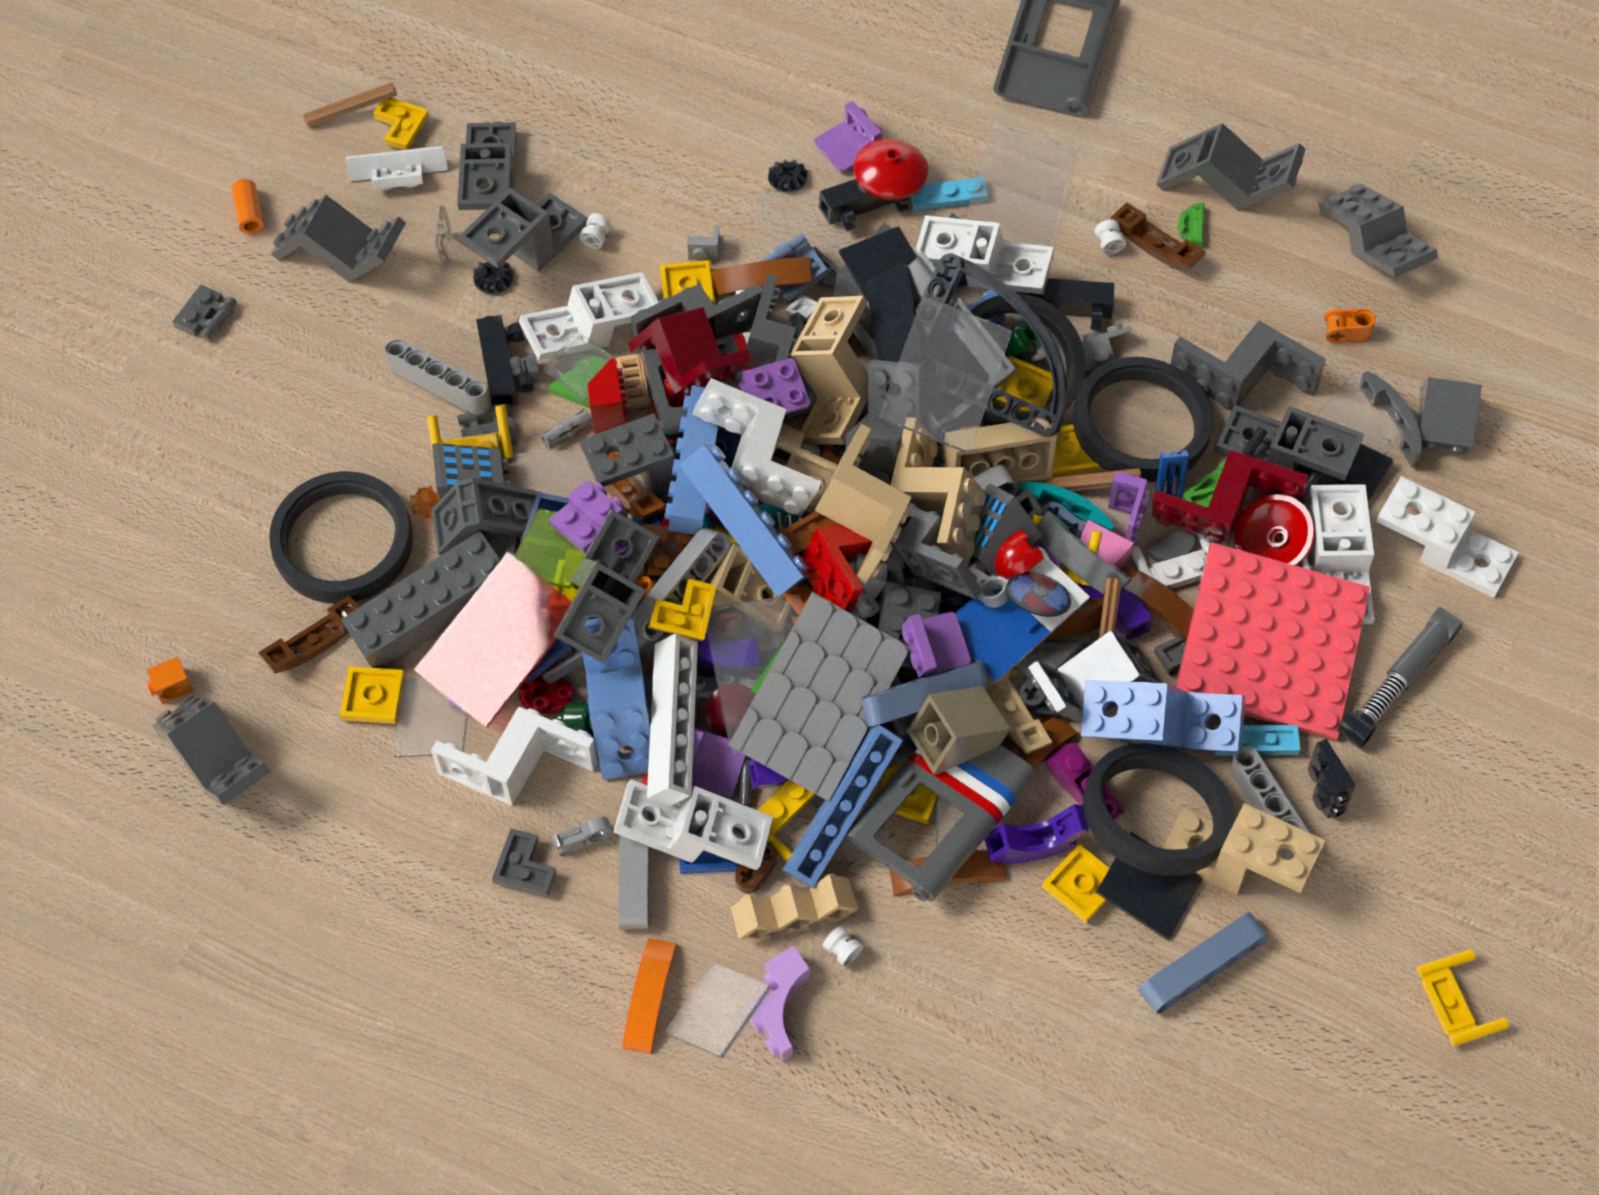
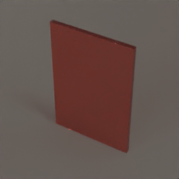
[414,552,572,728]

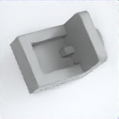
[687,226,725,261]

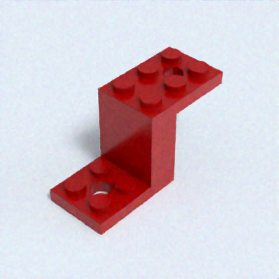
[802,524,891,613]

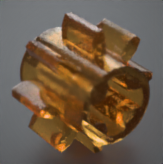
[410,486,440,520]

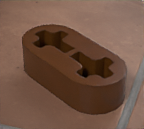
[735,843,778,894]

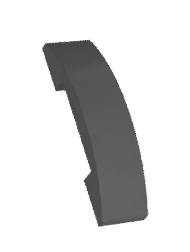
[1359,371,1422,468]
[1036,511,1131,594]

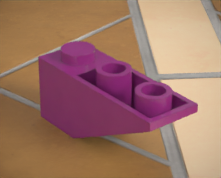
[1043,743,1125,820]

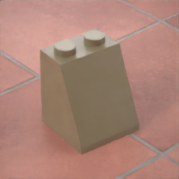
[907,686,1010,774]

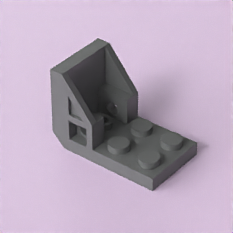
[431,478,542,555]

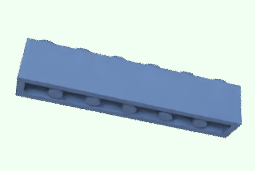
[664,385,718,535]
[679,444,810,597]
[782,725,903,887]

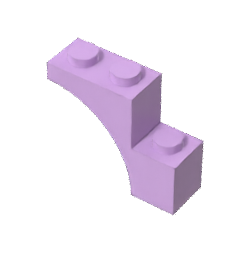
[749,946,810,1062]

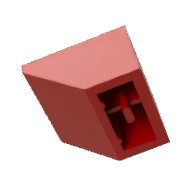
[587,358,629,434]

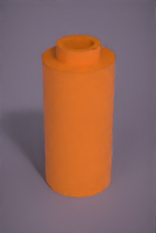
[231,179,264,234]

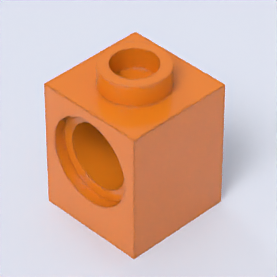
[146,657,193,704]

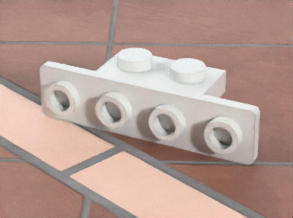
[345,146,447,190]

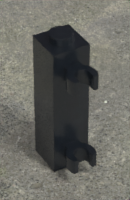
[818,179,910,232]
[1016,278,1115,330]
[476,315,534,406]

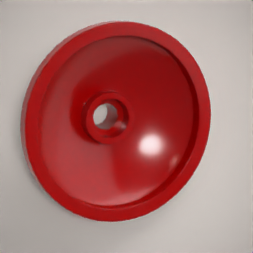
[853,138,929,200]
[1235,494,1315,566]

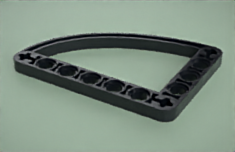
[913,253,1068,437]

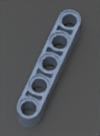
[861,660,990,726]
[1138,912,1269,1014]

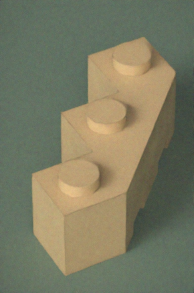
[731,874,858,942]

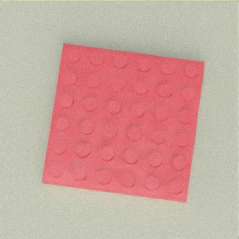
[1175,542,1370,741]

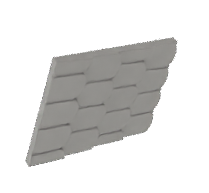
[728,592,910,801]

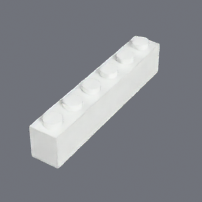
[647,633,698,806]

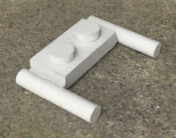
[1131,533,1211,589]

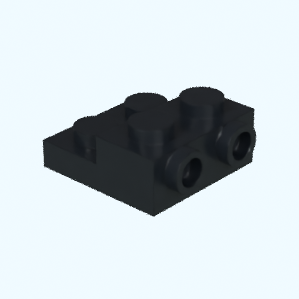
[1308,738,1356,818]

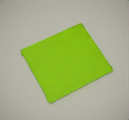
[506,509,585,589]

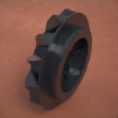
[768,159,808,192]
[473,262,514,294]

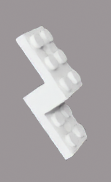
[915,215,1054,294]
[519,272,658,361]
[1376,476,1519,598]
[1310,485,1374,624]
[613,779,773,870]

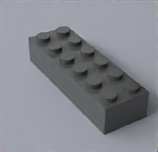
[341,531,514,668]

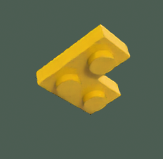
[374,98,429,150]
[648,579,716,641]

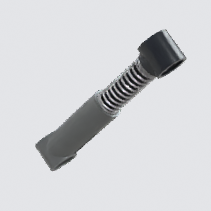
[1337,607,1464,749]

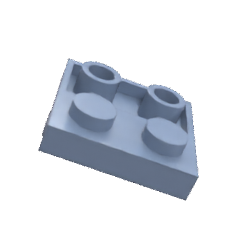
[761,232,830,302]

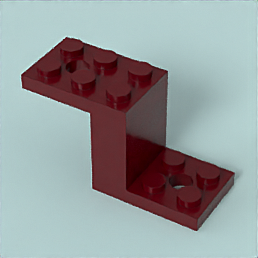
[627,307,751,396]
[1152,450,1308,544]

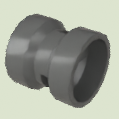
[510,353,540,379]

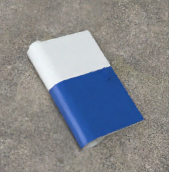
[955,546,1090,684]

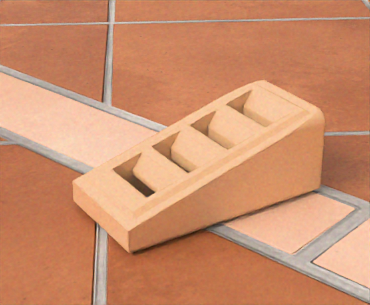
[616,353,651,410]

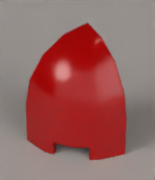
[995,530,1045,578]

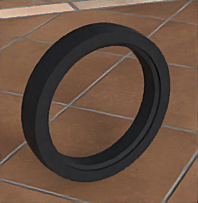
[947,294,1086,426]
[1073,357,1213,482]
[269,471,413,604]
[1082,743,1235,876]

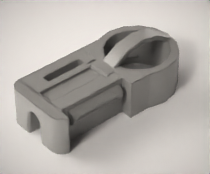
[968,564,1009,608]
[553,817,613,856]

